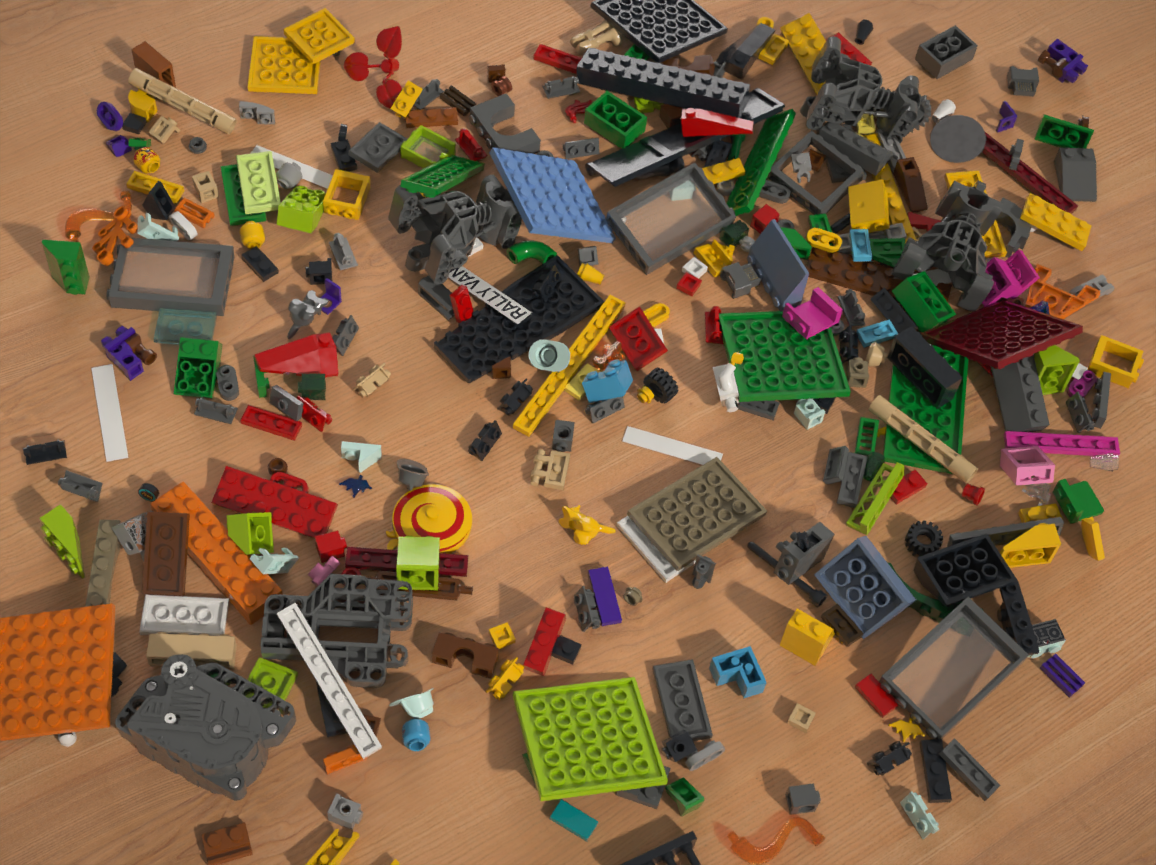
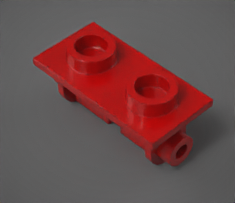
[455,128,488,161]
[705,306,724,344]
[297,396,333,432]

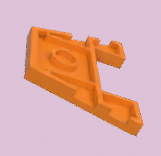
[1025,264,1101,319]

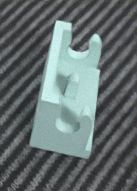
[137,212,179,241]
[249,548,299,574]

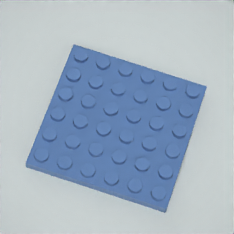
[489,148,616,243]

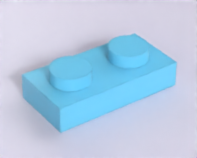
[849,229,872,262]
[856,320,898,348]

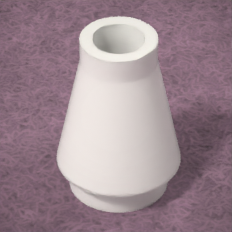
[931,99,956,123]

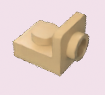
[149,116,180,144]

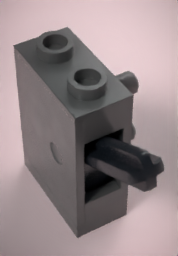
[774,522,835,585]

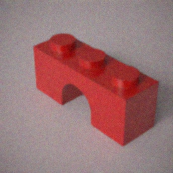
[523,607,566,676]

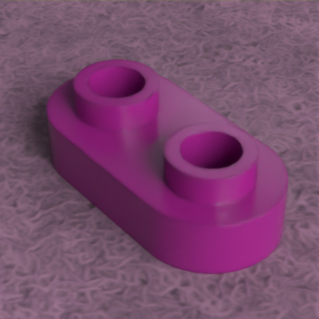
[1067,370,1097,398]

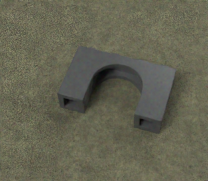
[469,93,541,154]

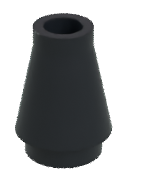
[855,19,873,45]

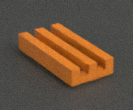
[174,197,215,228]

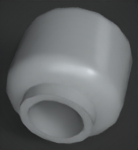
[276,162,302,189]

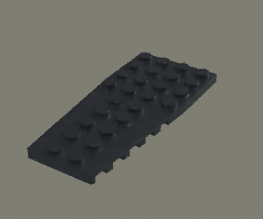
[434,255,604,383]

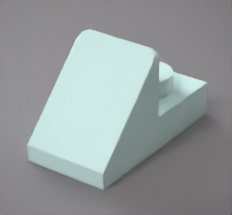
[341,441,382,473]

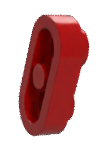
[270,472,309,493]

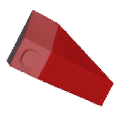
[681,108,754,137]
[254,332,339,378]

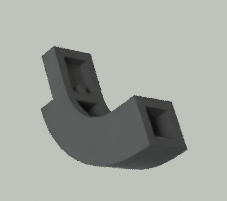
[996,198,1030,258]

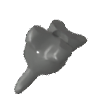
[287,290,328,339]

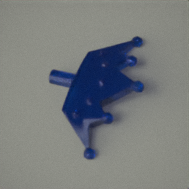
[339,475,372,498]

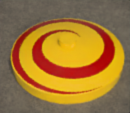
[392,484,472,554]

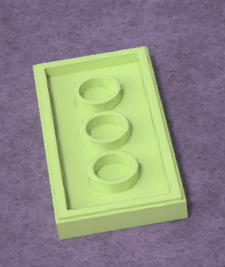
[236,151,281,214]

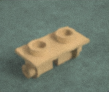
[353,363,391,398]

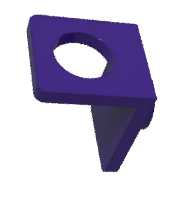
[996,101,1017,132]
[320,278,342,315]

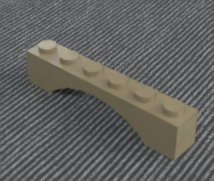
[85,520,122,607]

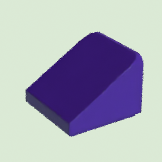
[106,135,132,157]

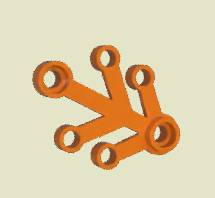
[92,206,138,266]

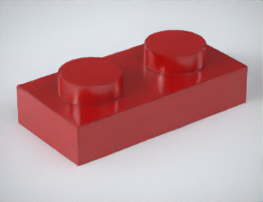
[449,284,474,323]
[890,469,928,505]

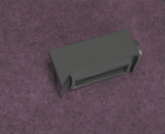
[418,275,455,320]

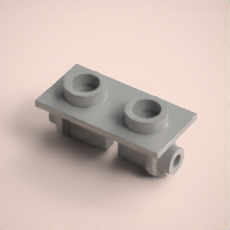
[329,233,358,271]

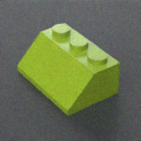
[1033,345,1080,395]

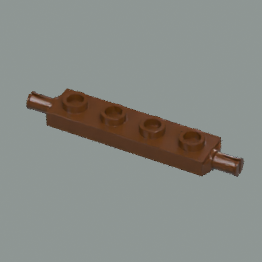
[363,571,473,601]

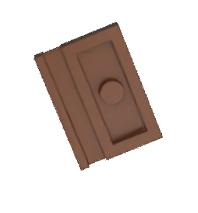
[201,822,253,865]

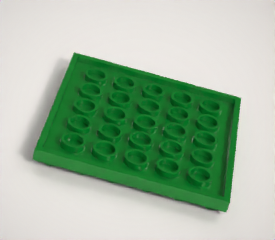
[718,311,851,402]

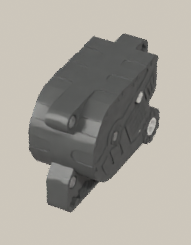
[115,654,296,801]

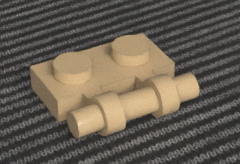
[530,449,570,490]

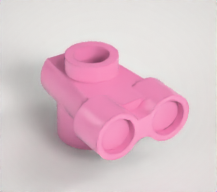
[308,556,340,587]

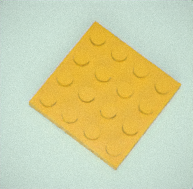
[248,36,321,94]

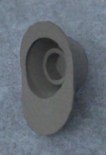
[397,459,429,491]

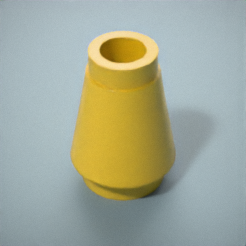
[577,263,605,285]

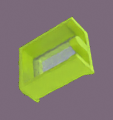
[400,125,456,169]

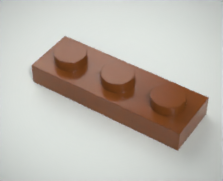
[405,107,458,128]

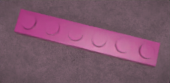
[1004,431,1120,457]

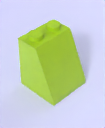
[396,536,440,590]

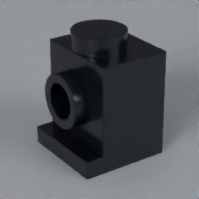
[306,258,333,285]

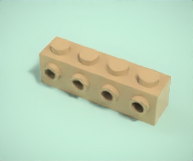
[146,632,237,669]

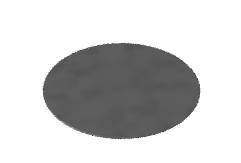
[930,115,986,163]

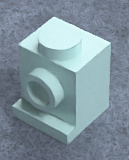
[794,399,825,430]

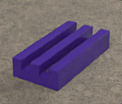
[1040,653,1085,698]

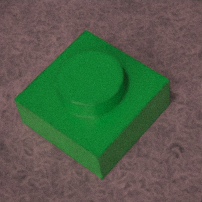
[129,137,151,150]

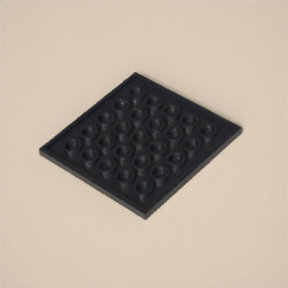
[590,0,728,63]

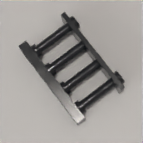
[620,831,701,865]

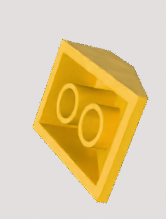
[1000,523,1061,568]

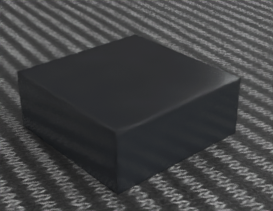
[122,113,147,135]

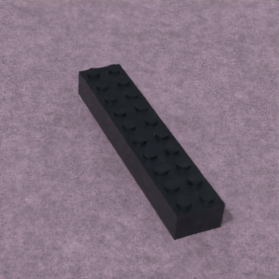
[577,48,750,118]

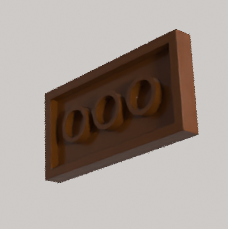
[142,512,190,596]

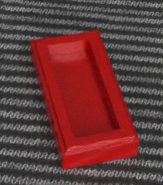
[855,673,898,718]

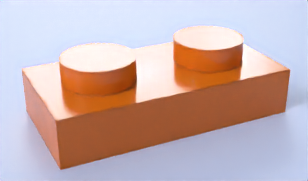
[323,744,367,774]

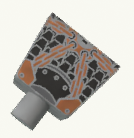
[112,510,154,561]

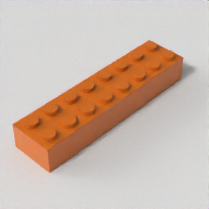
[150,481,283,625]

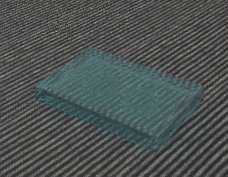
[154,308,217,344]

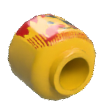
[133,147,160,174]

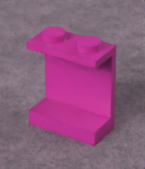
[782,287,843,339]

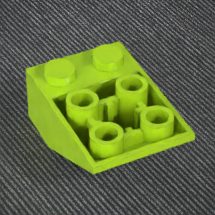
[277,185,326,233]
[40,504,85,579]

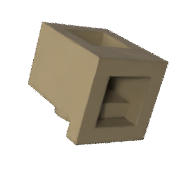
[846,357,869,388]

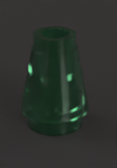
[863,452,885,482]

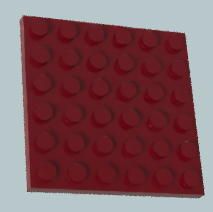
[920,300,1083,369]

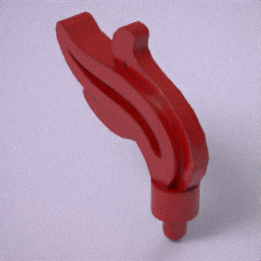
[565,99,592,123]

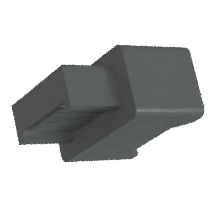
[1007,66,1039,97]
[720,262,761,299]

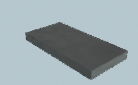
[652,659,713,741]

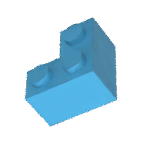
[582,360,633,403]
[709,646,767,698]

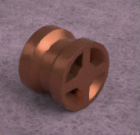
[491,76,512,96]

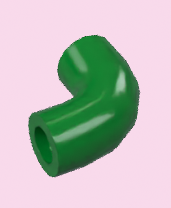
[506,240,557,264]

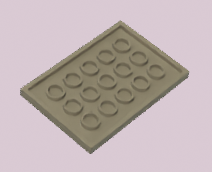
[627,457,767,571]

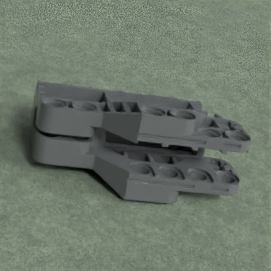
[261,574,413,688]

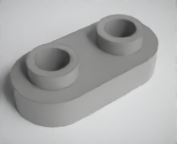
[685,740,725,771]

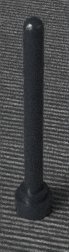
[747,542,828,608]

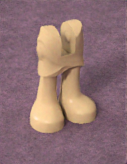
[570,20,622,55]

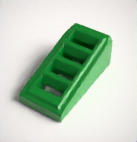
[855,417,879,457]

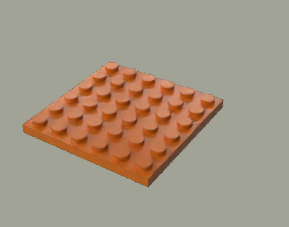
[0,603,115,741]

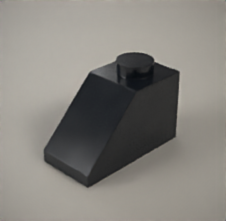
[142,181,176,220]

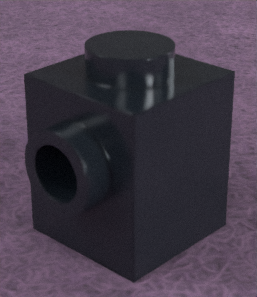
[661,730,697,762]

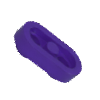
[97,102,123,131]

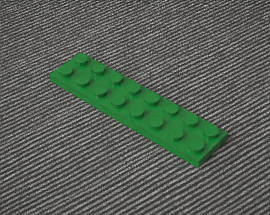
[726,109,796,216]
[400,155,485,198]

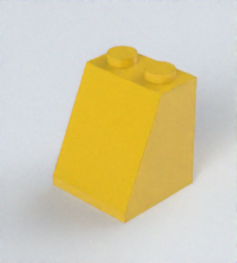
[779,608,835,666]

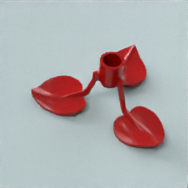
[344,26,402,109]

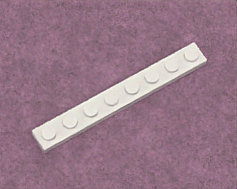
[277,603,382,759]

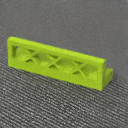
[846,462,904,535]

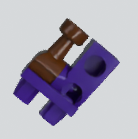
[1037,38,1088,84]
[101,326,157,381]

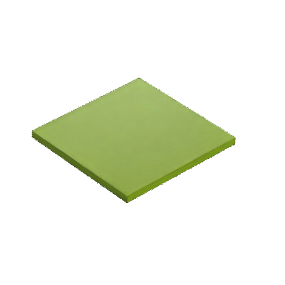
[513,677,668,801]

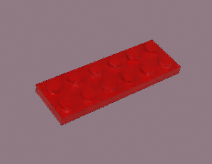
[211,466,338,539]

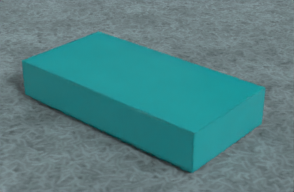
[550,799,598,842]

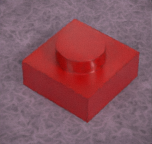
[676,272,702,297]

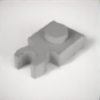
[791,153,811,183]

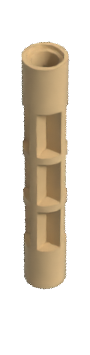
[128,68,237,135]
[869,395,978,484]

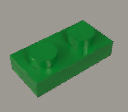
[808,213,834,246]
[253,356,270,398]

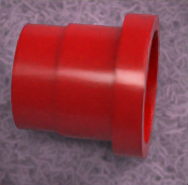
[962,483,985,506]

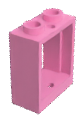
[1000,446,1055,485]

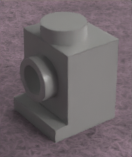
[327,793,363,830]

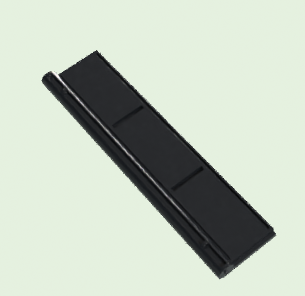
[585,88,785,187]

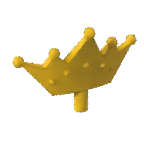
[888,718,925,742]

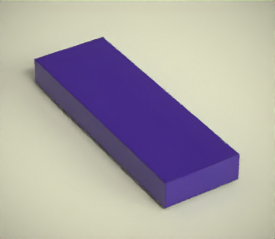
[588,566,622,626]

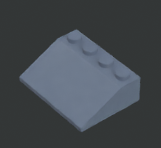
[747,219,809,311]
[814,536,916,639]

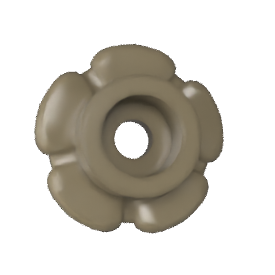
[623,587,643,606]

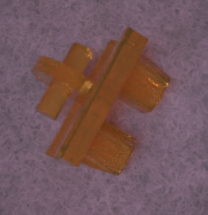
[592,341,626,372]

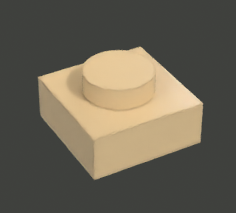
[787,703,816,733]

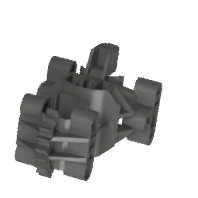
[800,36,931,143]
[388,174,522,285]
[891,181,1004,312]

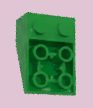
[174,337,223,398]

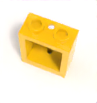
[323,169,370,220]
[1087,335,1144,389]

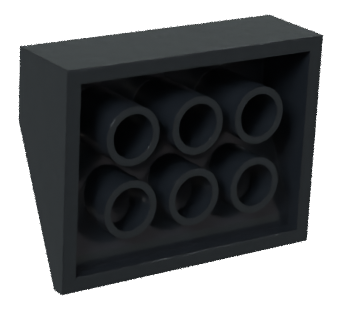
[913,534,1017,607]

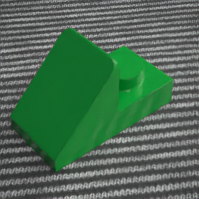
[665,777,705,817]

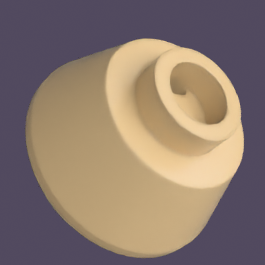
[866,342,887,367]

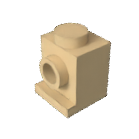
[192,171,219,203]

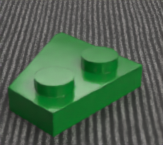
[869,238,905,267]

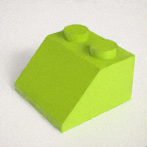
[227,512,274,555]

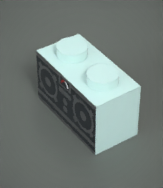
[1028,619,1066,658]

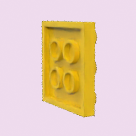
[283,8,355,64]

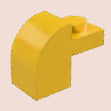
[128,89,157,123]

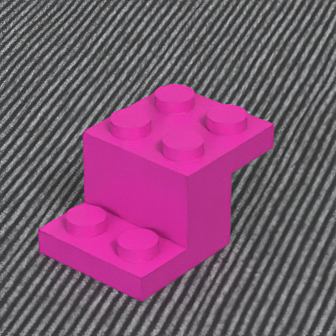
[982,249,1040,307]

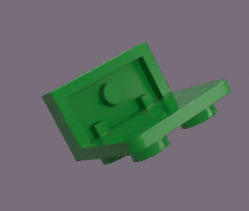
[1052,479,1104,524]

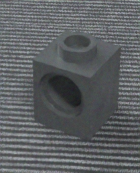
[552,420,575,452]
[785,783,821,815]

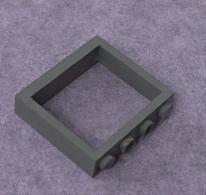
[768,131,864,215]

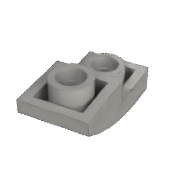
[239,101,275,125]

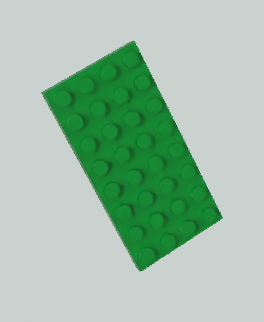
[882,345,968,474]

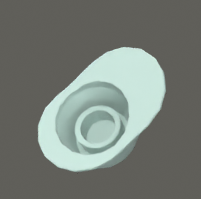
[529,340,570,372]
[389,688,434,719]

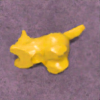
[558,505,616,545]

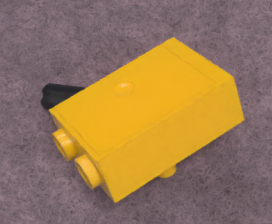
[830,179,890,234]

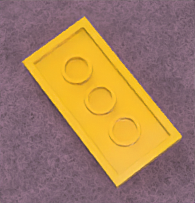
[1020,193,1091,251]

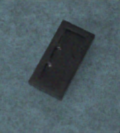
[704,140,731,168]

